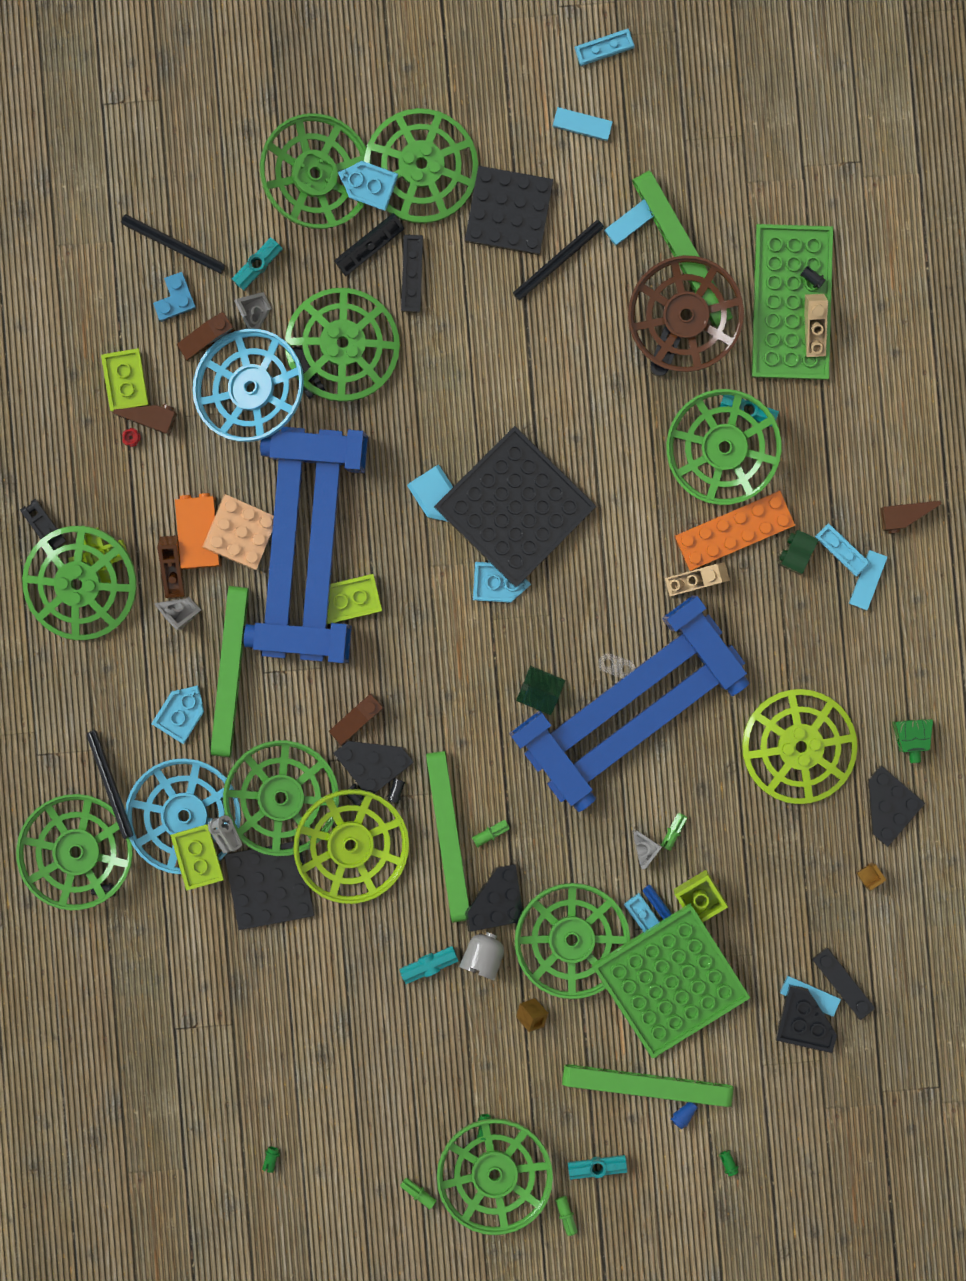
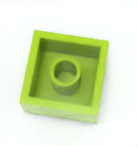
[673,870,728,922]

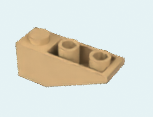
[804,294,828,357]
[665,562,730,597]

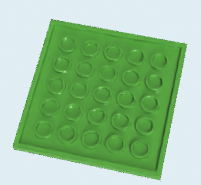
[592,903,750,1059]

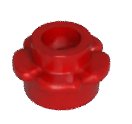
[122,428,141,447]

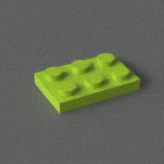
[101,348,149,412]
[327,574,382,625]
[170,824,224,891]

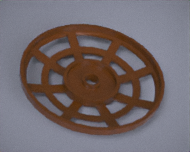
[628,255,744,372]

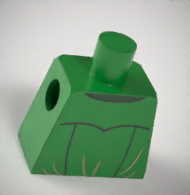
[892,719,933,763]

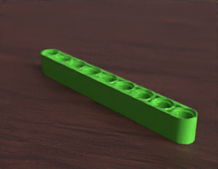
[632,170,733,328]
[211,586,249,757]
[426,751,469,923]
[562,1064,734,1107]

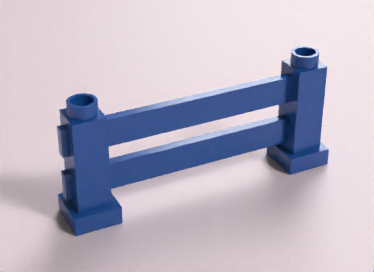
[244,427,368,664]
[509,595,750,812]

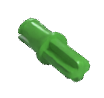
[660,813,688,851]
[472,820,510,848]
[400,1178,437,1210]
[555,1196,577,1236]

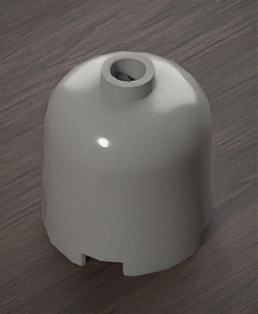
[459,932,504,980]

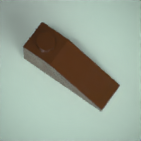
[177,312,235,361]
[113,404,177,435]
[880,500,941,534]
[157,535,185,598]
[328,693,384,745]

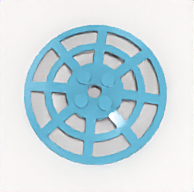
[193,329,304,442]
[125,758,241,874]

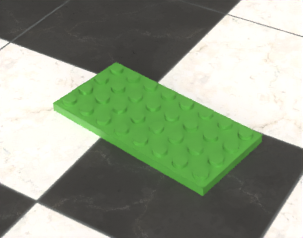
[751,224,833,380]

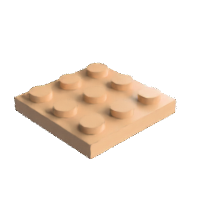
[202,494,274,570]

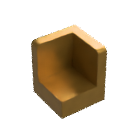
[856,862,886,891]
[516,998,548,1032]

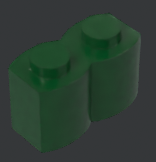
[778,530,818,575]

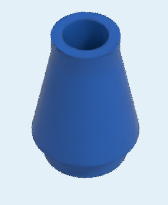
[670,1102,698,1130]

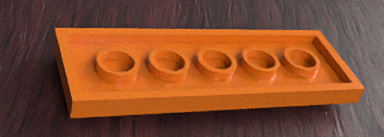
[674,491,795,571]

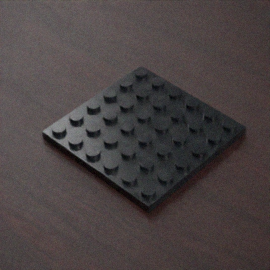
[434,426,596,588]

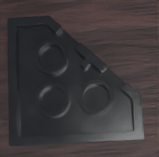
[333,741,414,794]
[868,765,925,847]
[465,864,523,932]
[775,984,837,1053]

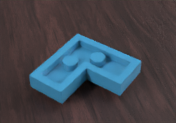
[153,272,196,322]

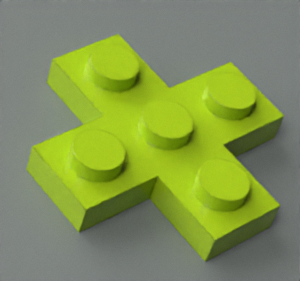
[68,527,128,583]

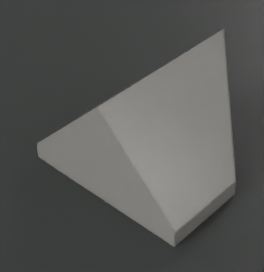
[234,292,272,339]
[154,596,201,631]
[632,830,662,869]

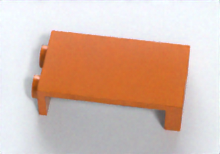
[175,493,221,569]

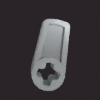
[208,815,242,854]

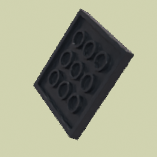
[465,166,553,255]
[225,840,315,930]

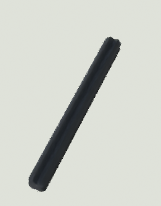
[121,214,226,274]
[513,220,604,300]
[86,730,133,839]

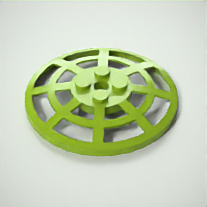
[742,689,857,804]
[293,789,409,904]

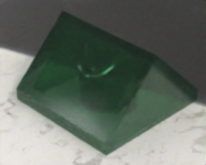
[516,665,566,715]

